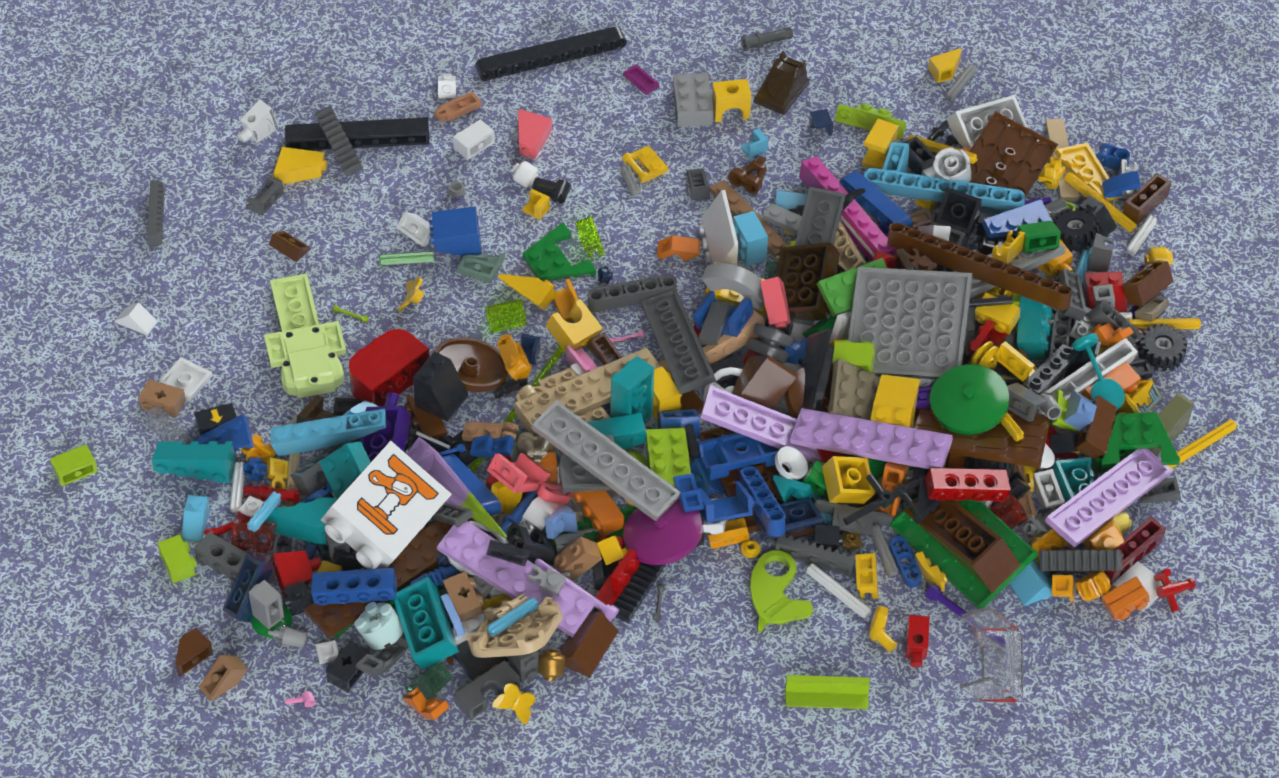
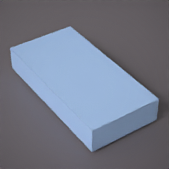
[441,594,465,637]

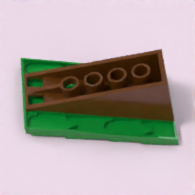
[889,497,1038,611]

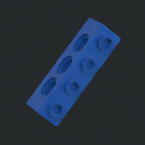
[311,568,397,605]

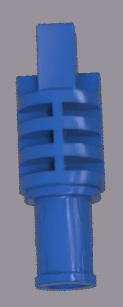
[410,565,462,587]

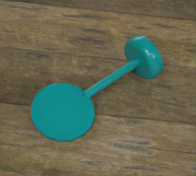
[1072,334,1125,410]

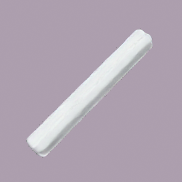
[806,563,871,618]

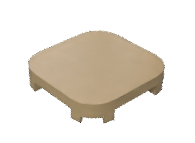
[466,597,563,658]

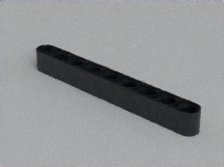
[475,26,627,81]

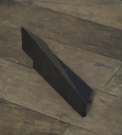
[803,329,834,411]

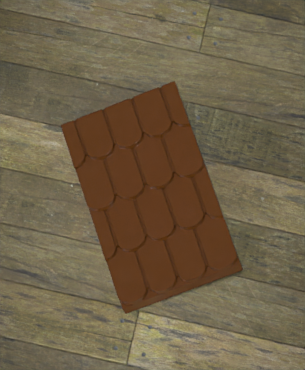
[937,111,1058,225]
[915,407,1050,468]

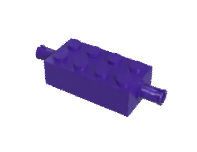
[360,392,411,462]

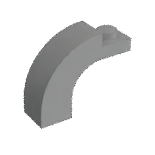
[702,263,764,311]

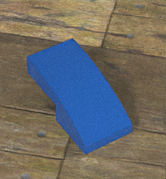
[1102,170,1141,198]
[470,434,514,458]
[673,473,704,513]

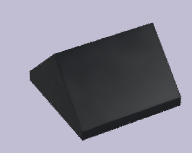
[935,187,982,234]

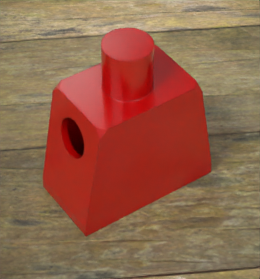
[271,550,322,595]
[905,615,930,667]

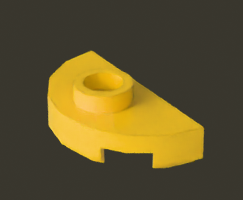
[1022,466,1036,493]

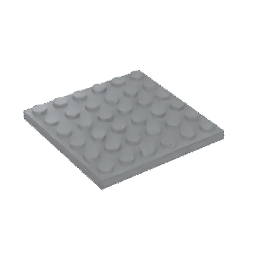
[848,267,973,378]

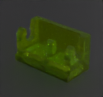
[575,216,605,258]
[485,299,527,333]

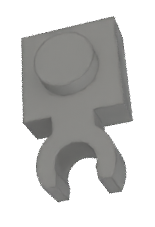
[527,565,566,597]

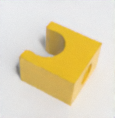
[712,79,751,122]
[861,119,899,169]
[546,299,603,353]

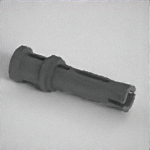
[741,27,793,51]

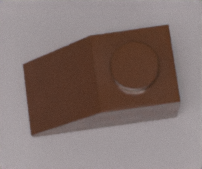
[176,628,213,677]

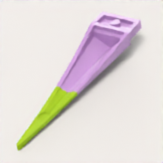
[406,437,507,538]

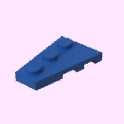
[193,414,254,451]

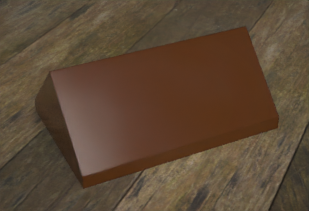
[560,611,618,678]

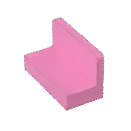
[566,345,598,373]

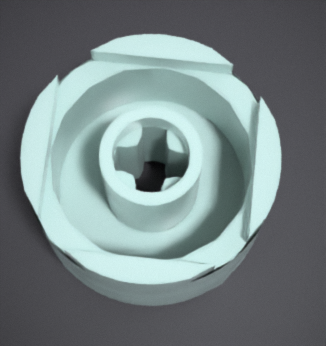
[354,602,403,650]

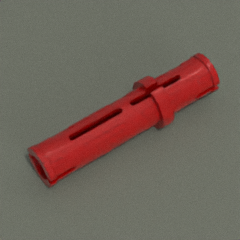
[243,485,300,502]

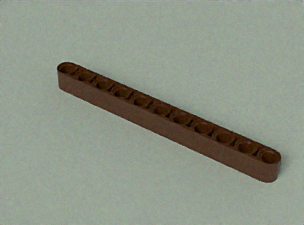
[887,223,1072,310]

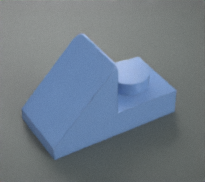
[545,505,578,539]

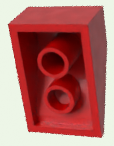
[1082,271,1127,313]

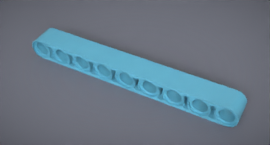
[864,168,1025,211]

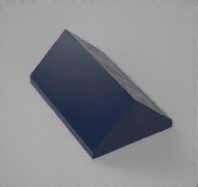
[753,497,823,541]
[223,554,275,623]

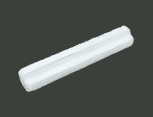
[1126,215,1157,256]
[229,461,245,513]

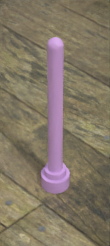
[535,559,619,622]

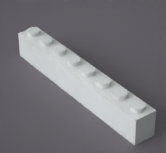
[1036,338,1138,417]

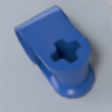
[1095,143,1130,171]

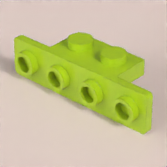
[835,103,907,139]

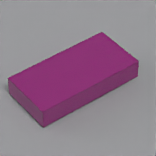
[623,64,659,95]

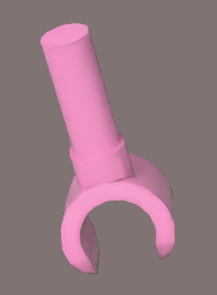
[285,691,316,707]

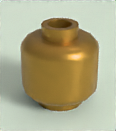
[538,649,565,681]

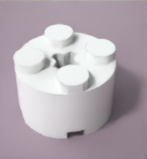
[933,148,971,182]

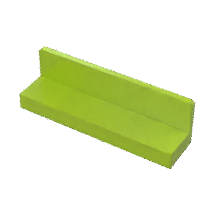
[785,675,870,709]

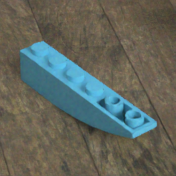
[271,409,386,456]

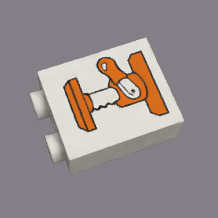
[321,441,451,569]

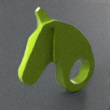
[750,550,814,632]

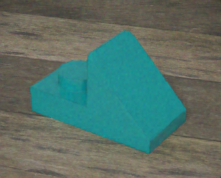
[773,475,813,503]

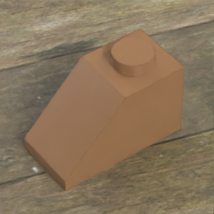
[199,655,248,701]

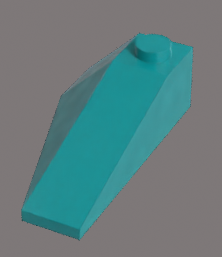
[263,497,339,544]

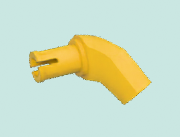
[869,606,898,653]

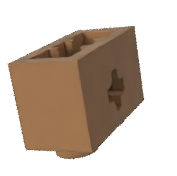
[139,379,186,418]
[553,537,602,581]
[443,571,484,623]

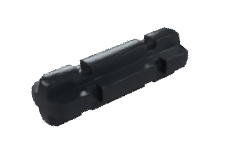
[492,378,528,399]

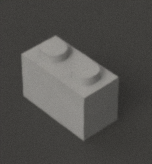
[249,580,284,629]

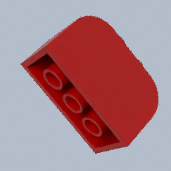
[349,329,430,406]

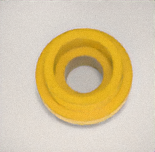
[741,540,761,559]

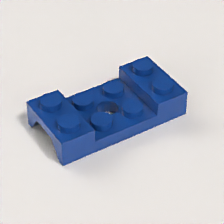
[697,433,779,480]

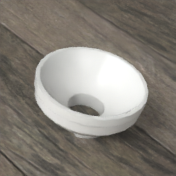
[775,446,808,480]

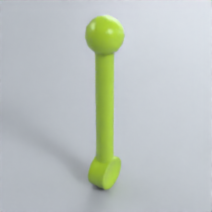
[332,305,369,323]

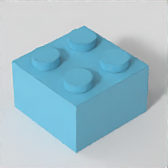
[733,211,768,266]

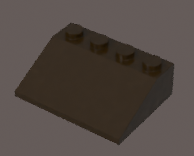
[775,242,840,321]

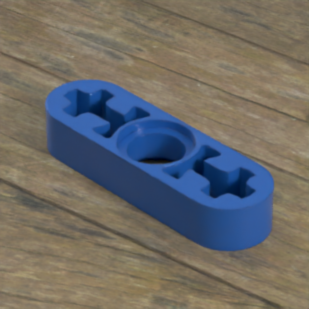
[889,536,922,587]

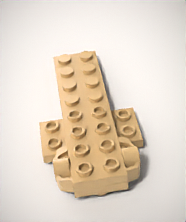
[514,348,662,436]

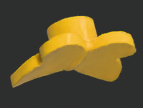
[397,276,424,311]
[492,683,536,724]

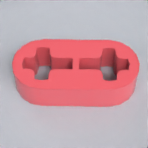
[537,483,572,505]

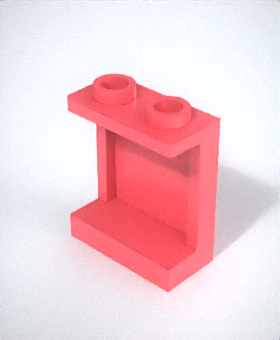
[487,453,550,493]

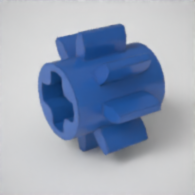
[243,458,268,481]

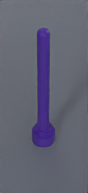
[925,583,1008,648]

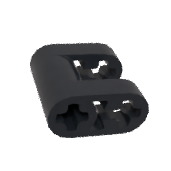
[507,523,555,564]

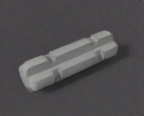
[621,165,641,195]

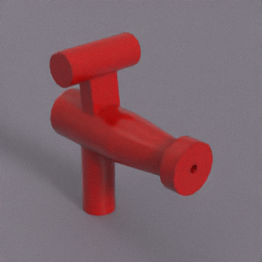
[1154,568,1196,612]

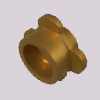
[842,532,863,550]

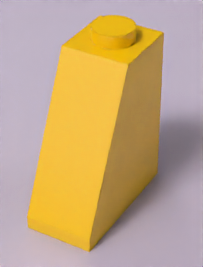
[274,147,328,184]

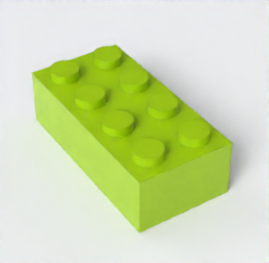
[645,428,691,487]

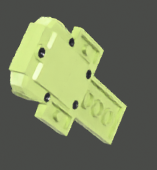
[264,274,346,398]

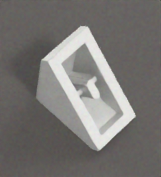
[115,302,157,336]

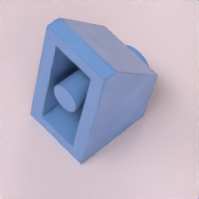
[1064,390,1097,431]

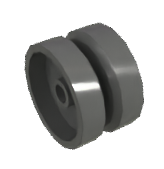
[747,323,795,363]

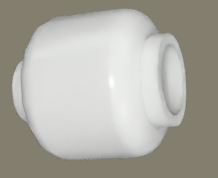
[512,161,540,188]

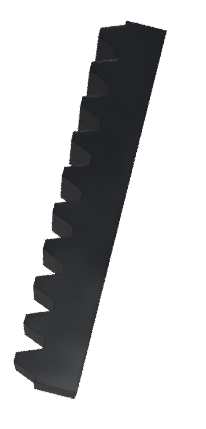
[613,562,666,623]

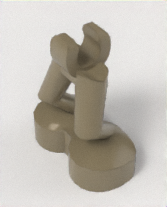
[517,432,555,462]

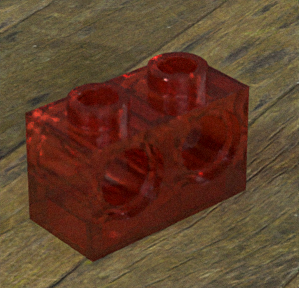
[990,494,1028,529]
[231,519,277,553]

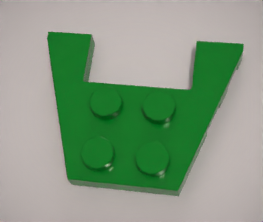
[522,223,597,281]
[1102,412,1180,468]

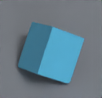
[741,128,769,159]

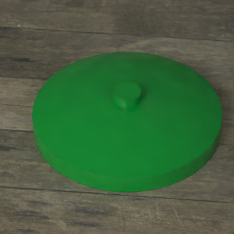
[930,365,1009,435]

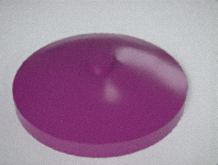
[623,499,703,565]

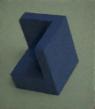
[809,109,833,136]
[521,334,541,365]

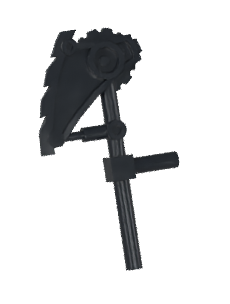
[843,467,943,525]

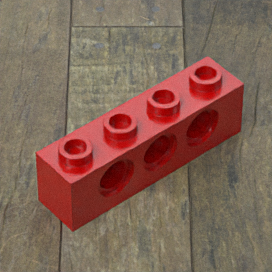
[925,468,1011,502]

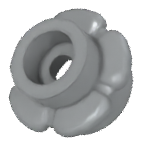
[448,181,466,198]

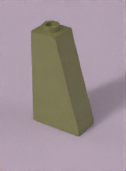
[1132,392,1194,456]

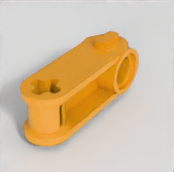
[497,334,532,380]

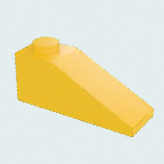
[497,274,558,311]

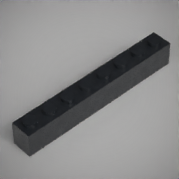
[285,117,430,151]

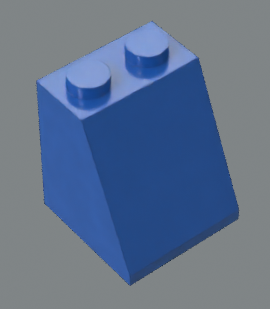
[429,206,482,256]

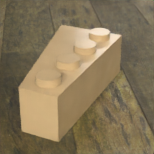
[834,220,866,272]

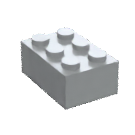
[673,73,713,127]

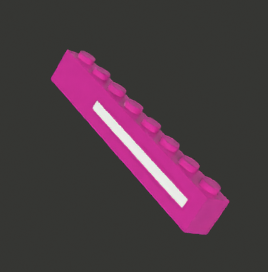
[799,156,896,262]

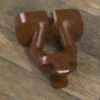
[728,156,767,194]

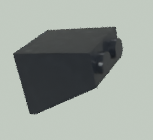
[413,351,468,422]

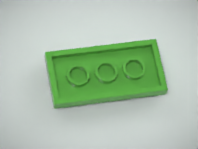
[817,258,887,317]

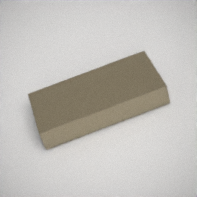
[1135,297,1169,322]

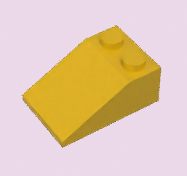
[871,374,920,428]

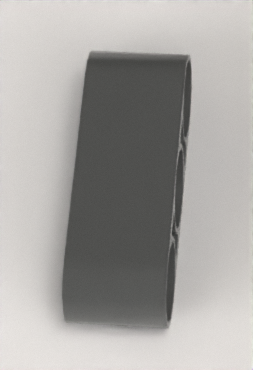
[1088,302,1141,345]

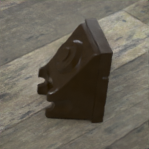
[754,51,810,115]

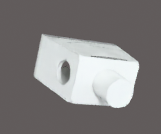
[237,100,279,143]

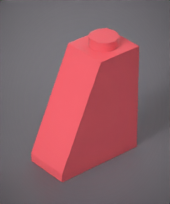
[518,109,552,159]
[760,277,791,329]

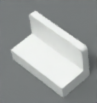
[396,212,433,247]

